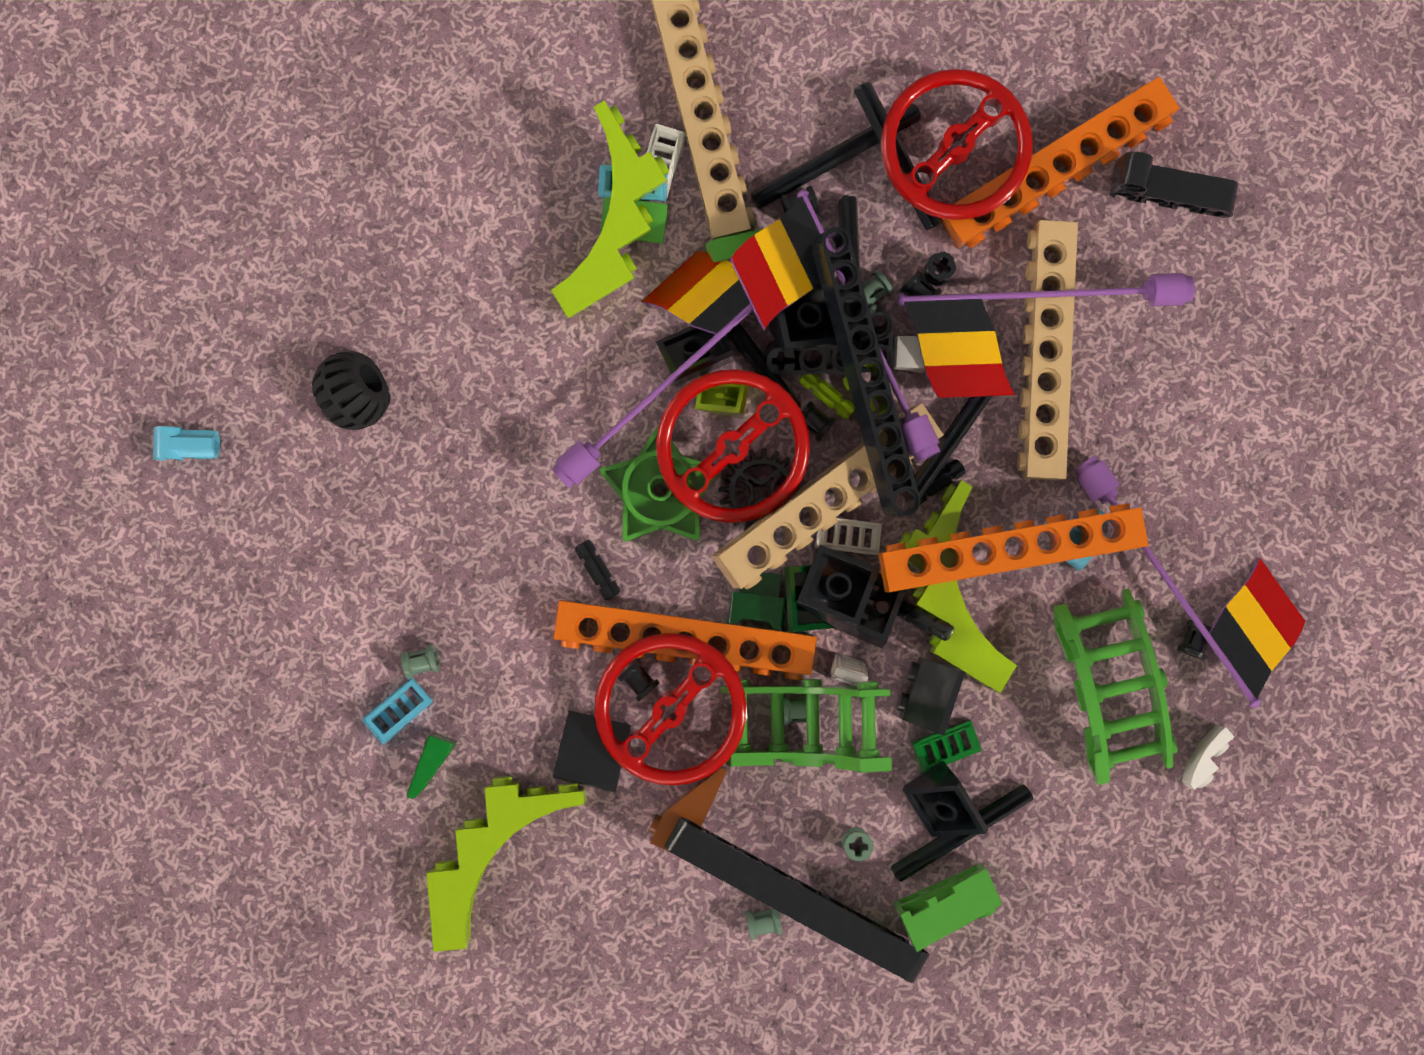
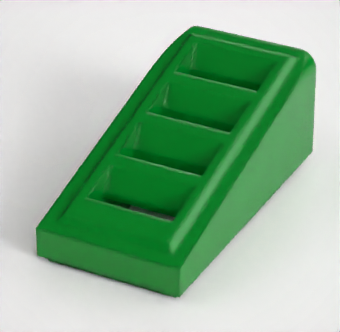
[910,720,982,773]
[406,733,457,799]

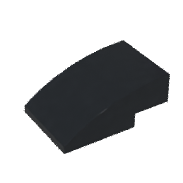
[796,545,906,649]

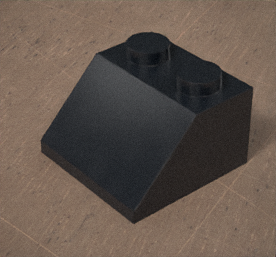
[896,657,965,736]

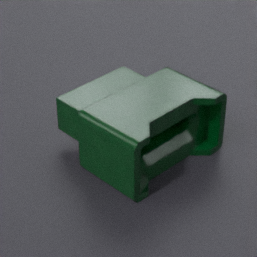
[727,572,786,630]

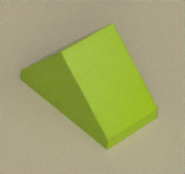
[694,384,749,419]

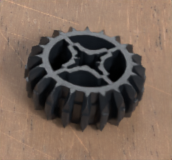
[718,448,804,533]

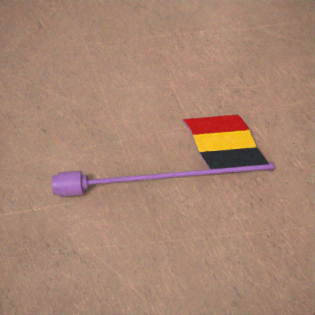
[730,190,941,463]
[552,251,753,488]
[897,273,1195,398]
[1074,455,1305,708]

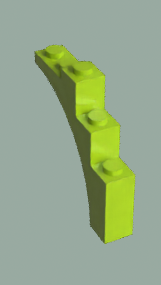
[551,100,670,318]
[898,480,1017,693]
[426,776,587,952]

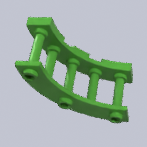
[1054,589,1177,785]
[720,679,892,773]

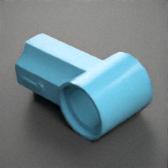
[153,426,220,461]

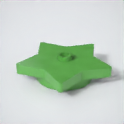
[600,425,720,542]

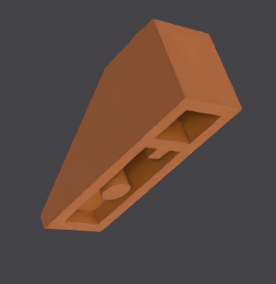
[648,765,727,854]

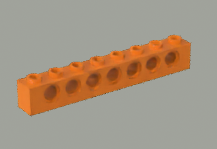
[942,76,1180,249]
[878,503,1149,592]
[554,600,817,680]

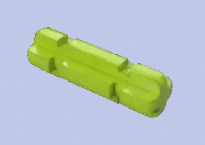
[799,374,855,420]

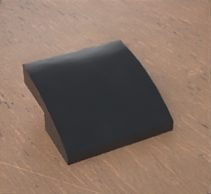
[553,710,631,793]

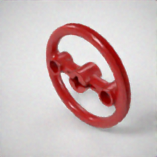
[881,69,1033,220]
[656,369,810,523]
[594,633,747,786]

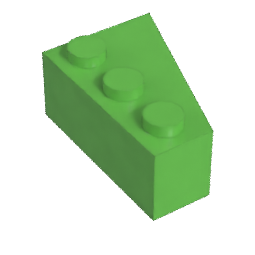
[893,863,1002,952]

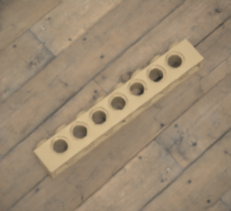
[651,0,755,240]
[1017,220,1078,481]
[711,403,944,590]

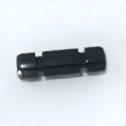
[920,459,966,505]
[575,540,621,600]
[897,601,954,641]

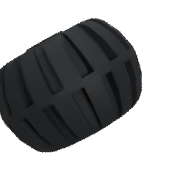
[312,351,391,430]

